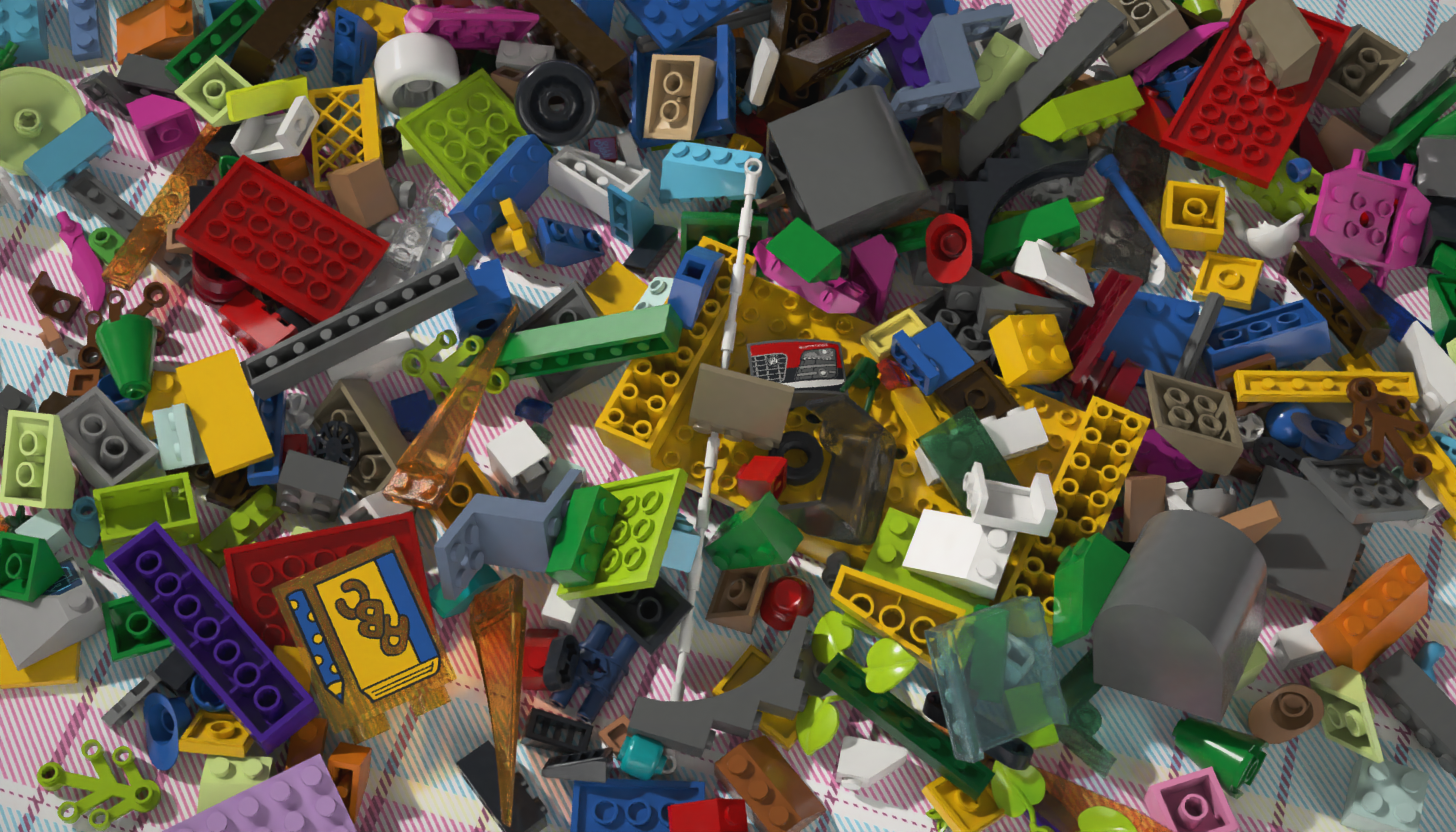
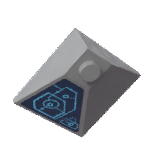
[0,556,106,671]

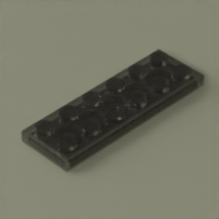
[1090,124,1171,287]

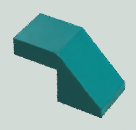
[429,564,502,619]

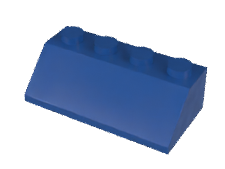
[447,134,553,256]
[1201,298,1332,384]

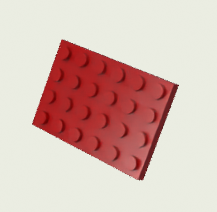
[175,154,391,324]
[223,511,437,657]

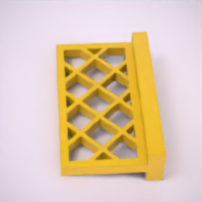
[308,77,384,192]

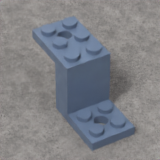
[890,3,1015,121]
[434,469,587,601]

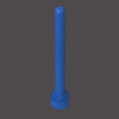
[1094,154,1182,273]

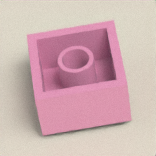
[1143,766,1239,832]

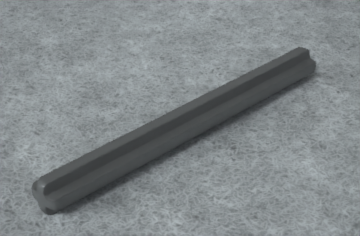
[636,3,772,53]

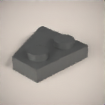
[101,670,162,729]

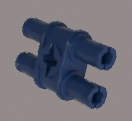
[549,619,640,725]

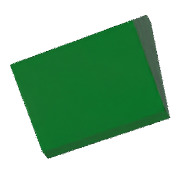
[765,217,842,283]
[0,531,65,602]
[101,595,173,663]

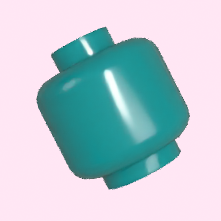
[616,734,668,781]

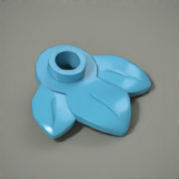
[71,496,101,549]

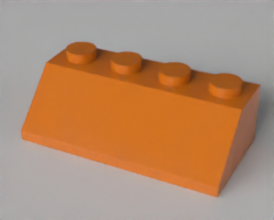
[1310,553,1429,674]

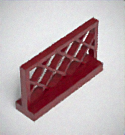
[1061,268,1144,384]

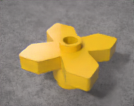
[491,198,544,268]

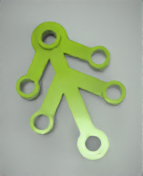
[402,329,510,412]
[37,739,161,831]

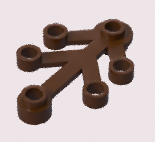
[78,282,169,370]
[1345,377,1433,481]

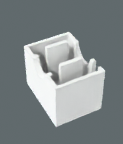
[486,420,552,500]

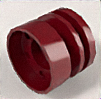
[192,250,254,309]
[1070,345,1145,407]

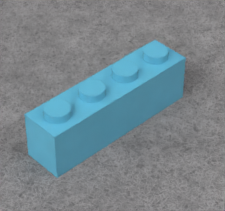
[659,140,776,204]

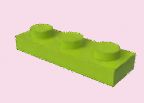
[196,484,284,570]

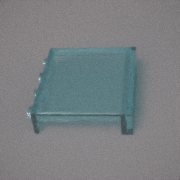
[924,596,1069,763]

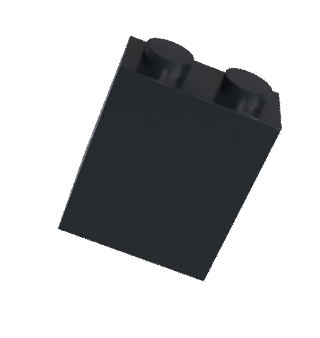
[1415,195,1456,270]

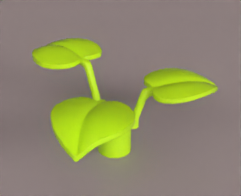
[796,610,919,756]
[991,760,1138,832]

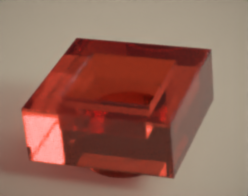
[876,358,913,391]

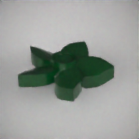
[5,505,33,533]

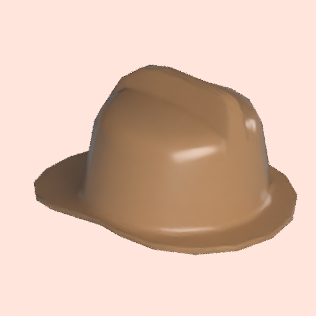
[1248,682,1324,744]

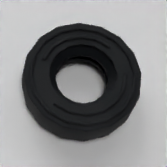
[768,431,824,486]

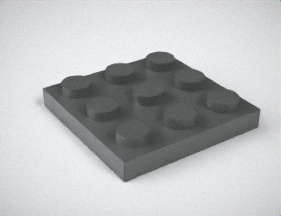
[1298,454,1429,524]

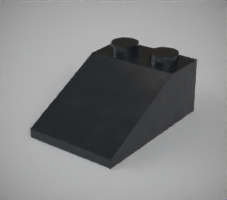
[589,571,694,655]

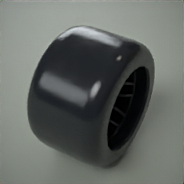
[514,59,600,146]

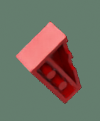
[217,289,298,355]

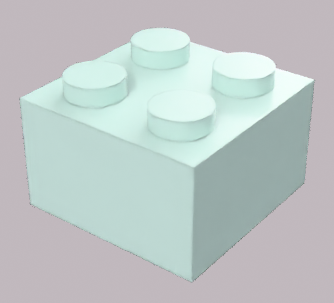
[1340,756,1430,832]

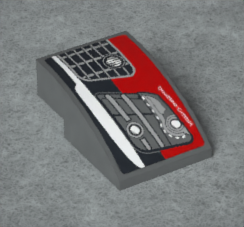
[747,339,849,409]

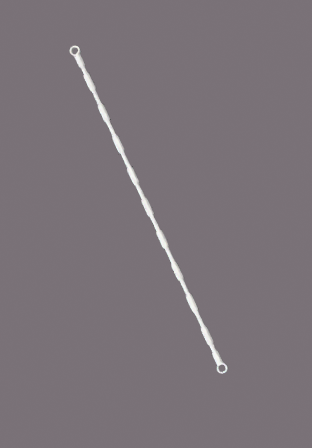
[661,158,762,775]

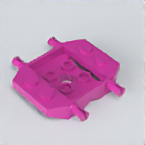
[1309,149,1431,290]
[753,237,870,313]

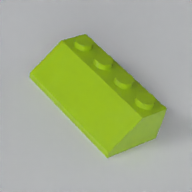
[1019,75,1145,142]

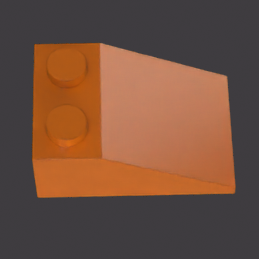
[116,0,200,65]

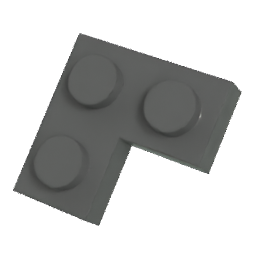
[76,70,138,121]

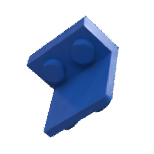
[890,322,975,397]

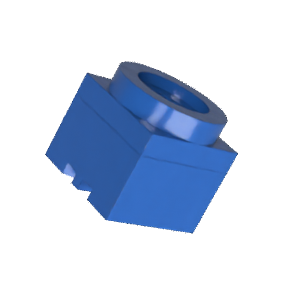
[450,258,517,342]

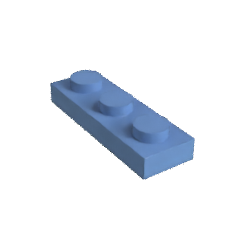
[67,0,103,62]

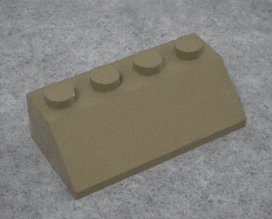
[312,379,424,501]

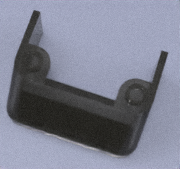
[777,394,897,546]

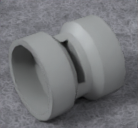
[388,177,416,210]

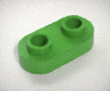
[88,227,139,274]

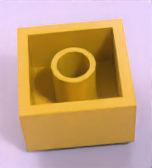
[1160,180,1226,252]
[988,314,1074,386]

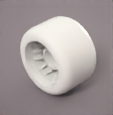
[374,32,461,116]

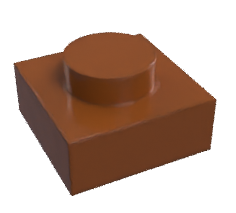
[66,369,103,400]

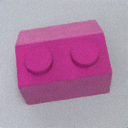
[125,94,203,162]
[848,234,898,322]

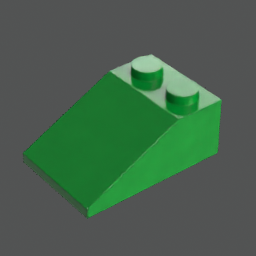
[1427,273,1456,351]
[1052,532,1130,649]

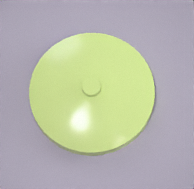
[0,66,86,176]

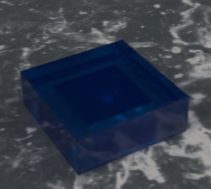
[514,396,554,424]

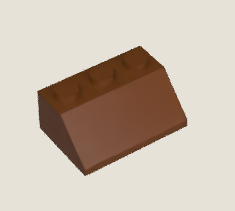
[714,735,827,832]

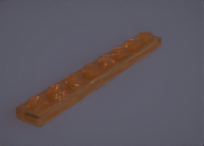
[101,122,221,292]

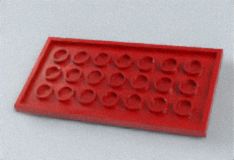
[1160,0,1353,189]

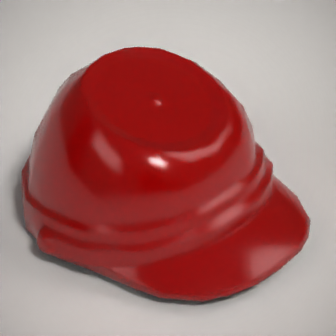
[760,575,814,631]

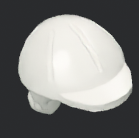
[1225,209,1305,259]

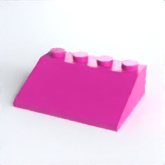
[404,4,539,50]

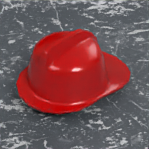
[925,213,972,284]

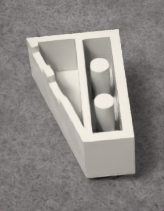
[548,145,651,222]

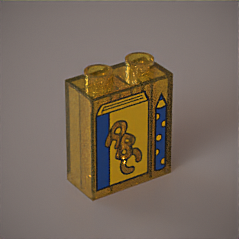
[271,535,458,745]

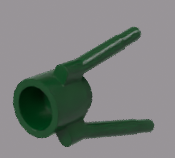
[814,357,881,420]

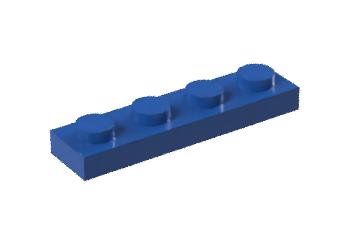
[247,390,287,486]

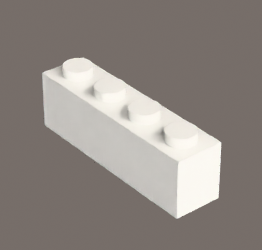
[915,406,1049,486]

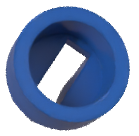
[294,48,318,72]
[1286,158,1312,183]

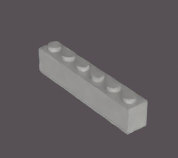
[1358,14,1456,137]

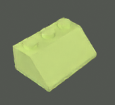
[957,32,1038,121]

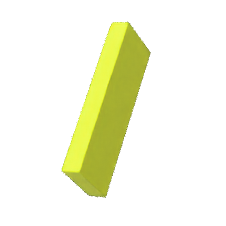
[226,74,309,122]

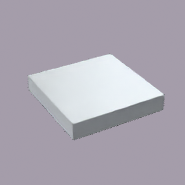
[744,37,780,106]

